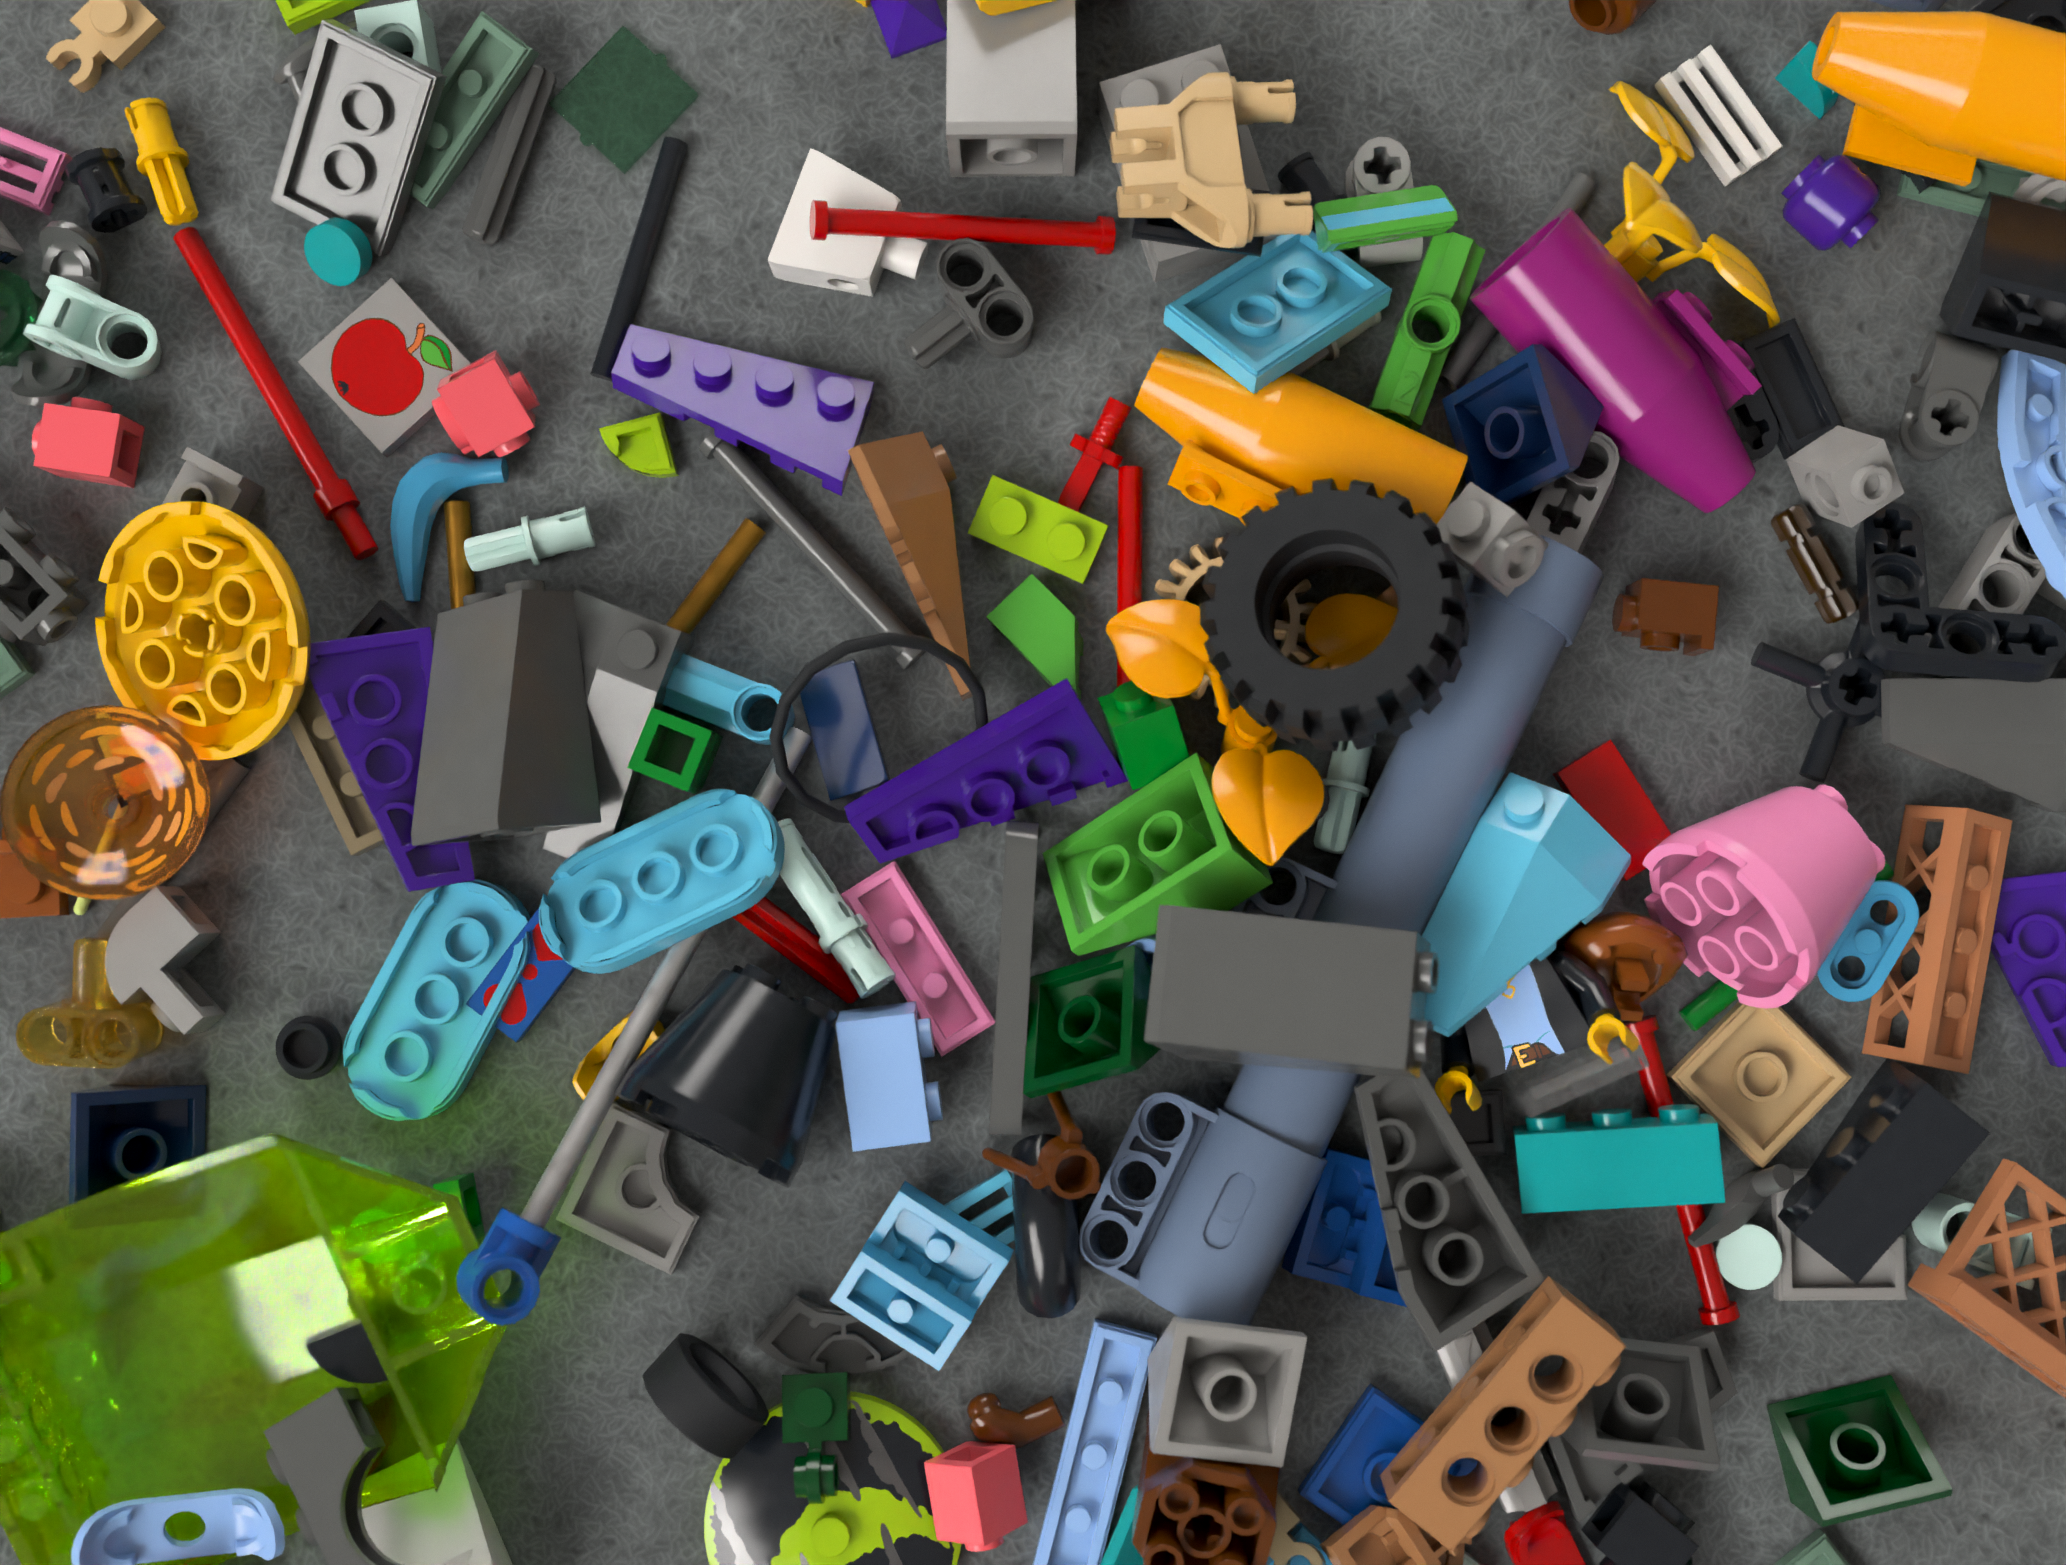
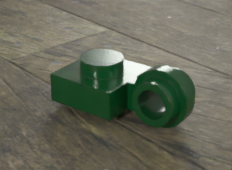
[782,1372,851,1504]

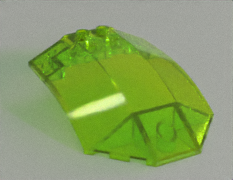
[0,1133,508,1565]

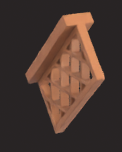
[1908,1158,2066,1399]

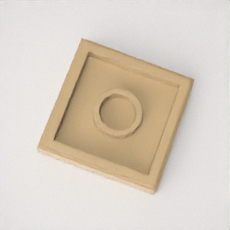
[1666,1001,1852,1168]

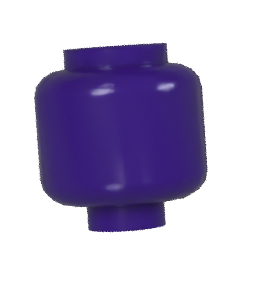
[1781,155,1881,251]

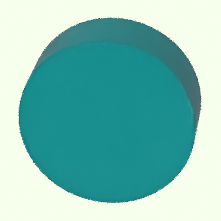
[304,217,372,286]

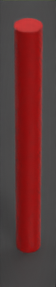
[1117,466,1143,687]

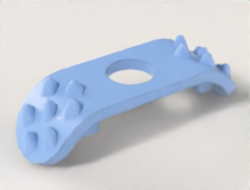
[71,1488,285,1565]

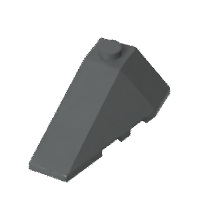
[1881,678,2066,812]

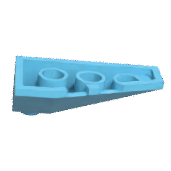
[1422,772,1631,1037]

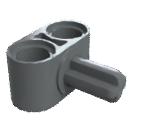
[904,238,1033,369]

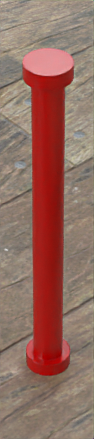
[810,200,1116,255]
[1622,1015,1740,1325]

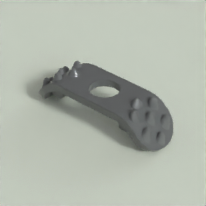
[11,221,107,408]

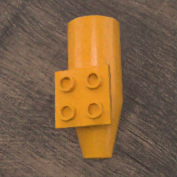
[1812,11,2066,187]

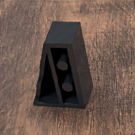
[1778,1058,1990,1284]

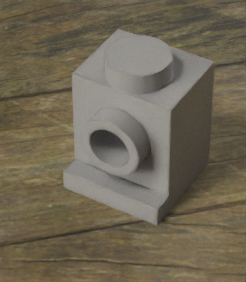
[162,447,264,519]

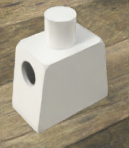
[768,148,929,297]

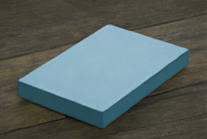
[1163,230,1392,394]

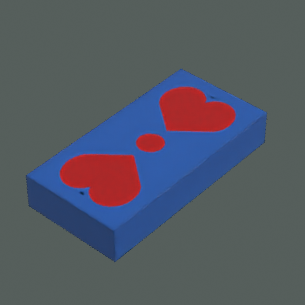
[466,908,576,1042]

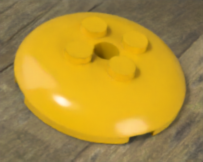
[95,501,311,760]

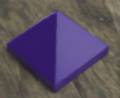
[870,0,947,59]

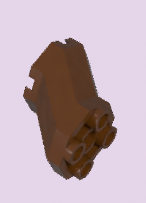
[1132,1410,1280,1565]

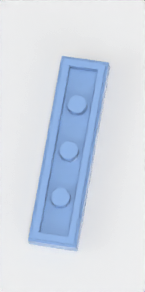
[1032,1319,1157,1565]

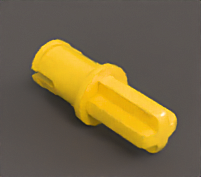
[124,97,199,226]

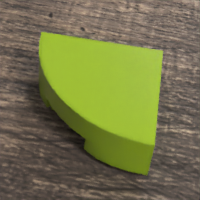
[599,412,678,478]

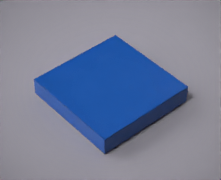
[1297,1383,1478,1525]

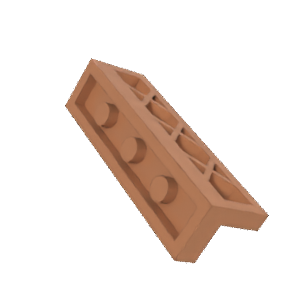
[1862,805,2013,1074]

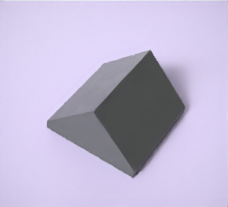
[1561,1338,1721,1472]

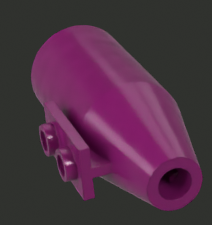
[1470,207,1762,513]

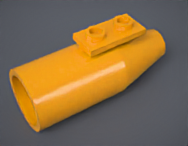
[1134,347,1468,526]

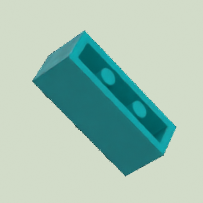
[1512,1104,1726,1214]

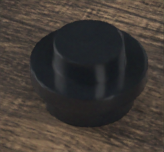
[276,1015,342,1080]

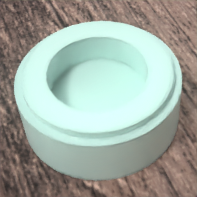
[1713,1222,1782,1290]

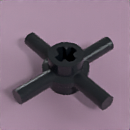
[1751,618,1886,783]

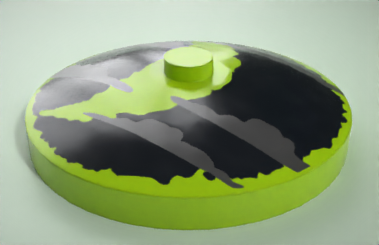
[704,1391,962,1565]

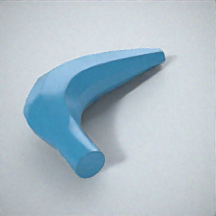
[390,453,509,603]

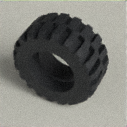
[1200,479,1470,751]

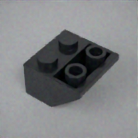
[1940,191,2066,362]

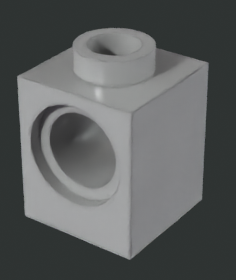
[1786,425,1905,528]

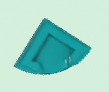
[1775,41,1839,119]

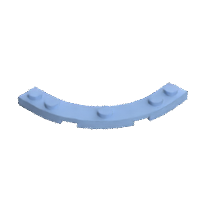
[1997,349,2066,599]

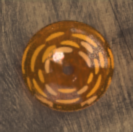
[0,705,210,900]

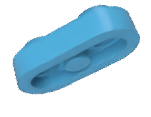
[1817,880,1919,1002]

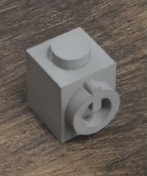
[1436,482,1549,598]

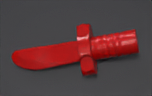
[1058,397,1132,512]

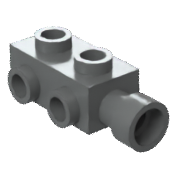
[0,507,91,646]

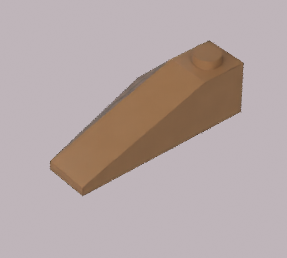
[847,431,973,701]

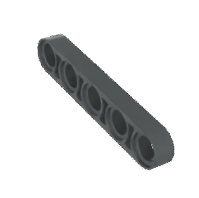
[989,820,1039,1136]

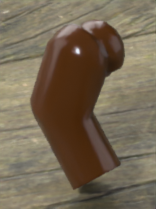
[967,1393,1066,1449]

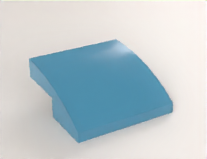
[830,1181,1014,1371]

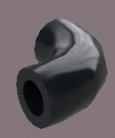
[1011,1134,1081,1319]

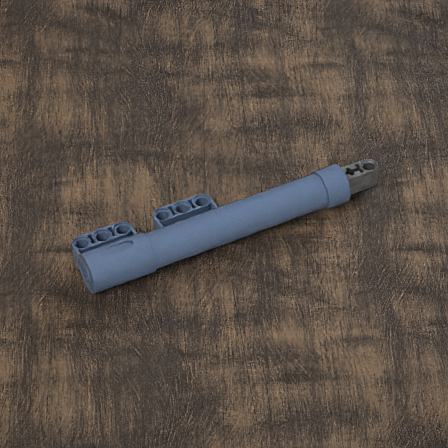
[1079,431,1620,1326]

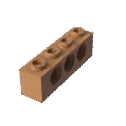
[1380,1276,1626,1552]

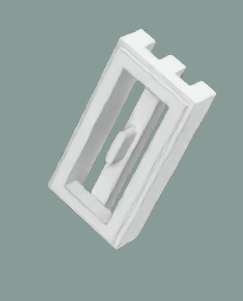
[1654,45,1782,187]

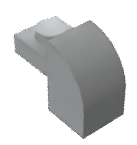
[105,886,226,1035]

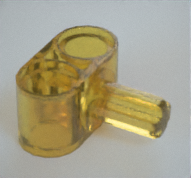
[16,937,165,1069]

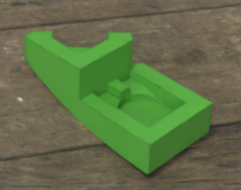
[986,574,1084,700]

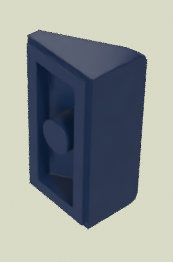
[800,659,890,801]

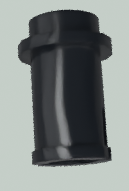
[1278,152,1348,231]

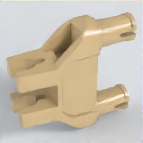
[1110,72,1313,248]

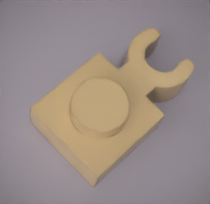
[46,0,165,93]

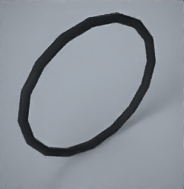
[769,632,989,824]

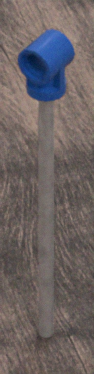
[456,727,812,1326]

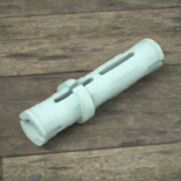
[778,818,896,999]

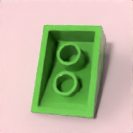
[1043,753,1273,956]

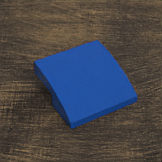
[1282,1147,1407,1307]

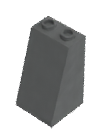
[411,580,601,846]
[1144,905,1439,1079]

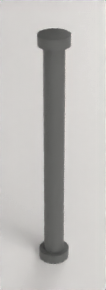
[699,431,926,670]

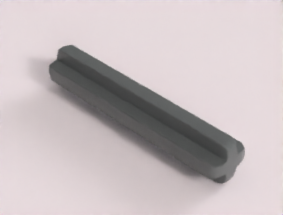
[462,64,557,246]

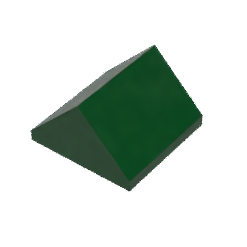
[1023,945,1161,1098]
[1767,1375,1953,1527]

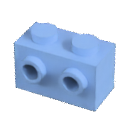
[836,1001,943,1152]

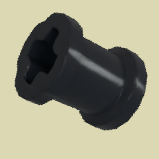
[65,147,147,233]

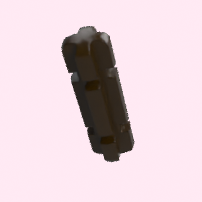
[1771,503,1859,624]

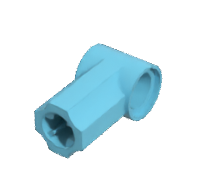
[663,654,795,745]

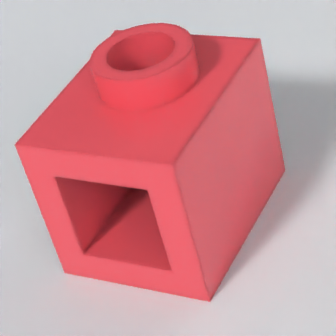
[32,397,145,488]
[924,1441,1028,1552]

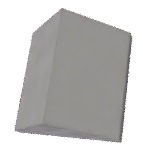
[1148,1317,1307,1467]

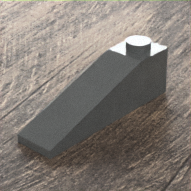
[543,589,695,858]
[1354,1067,1545,1352]

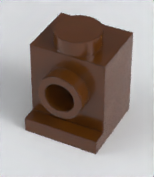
[1612,578,1719,656]

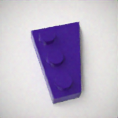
[1990,870,2066,1067]

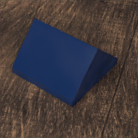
[1442,344,1604,505]
[68,1085,206,1228]

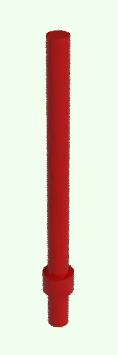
[173,227,379,560]

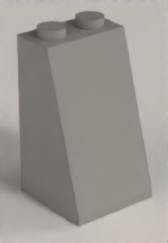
[946,0,1077,177]

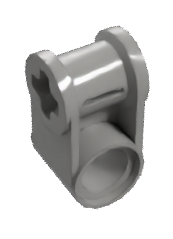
[1344,137,1423,268]

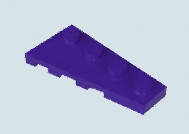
[844,678,1128,864]

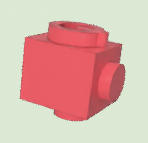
[432,350,540,458]

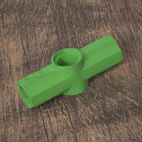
[1368,232,1485,431]

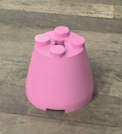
[1642,784,1885,1009]

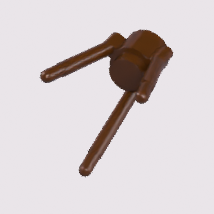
[982,1091,1101,1200]

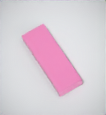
[841,860,995,1057]

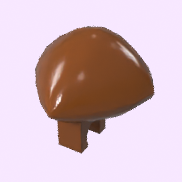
[1564,911,1688,1021]

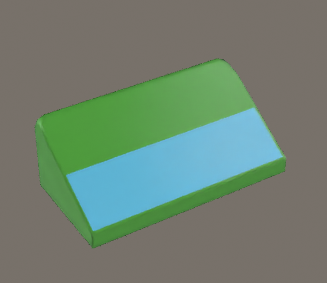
[1313,185,1458,253]

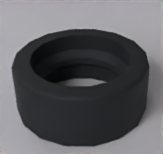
[643,1333,769,1459]

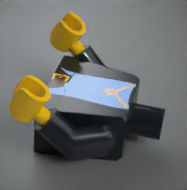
[1434,950,1639,1114]

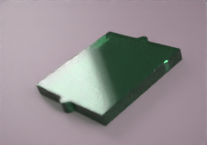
[549,26,699,174]

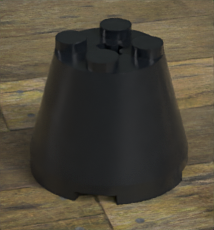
[614,963,837,1188]

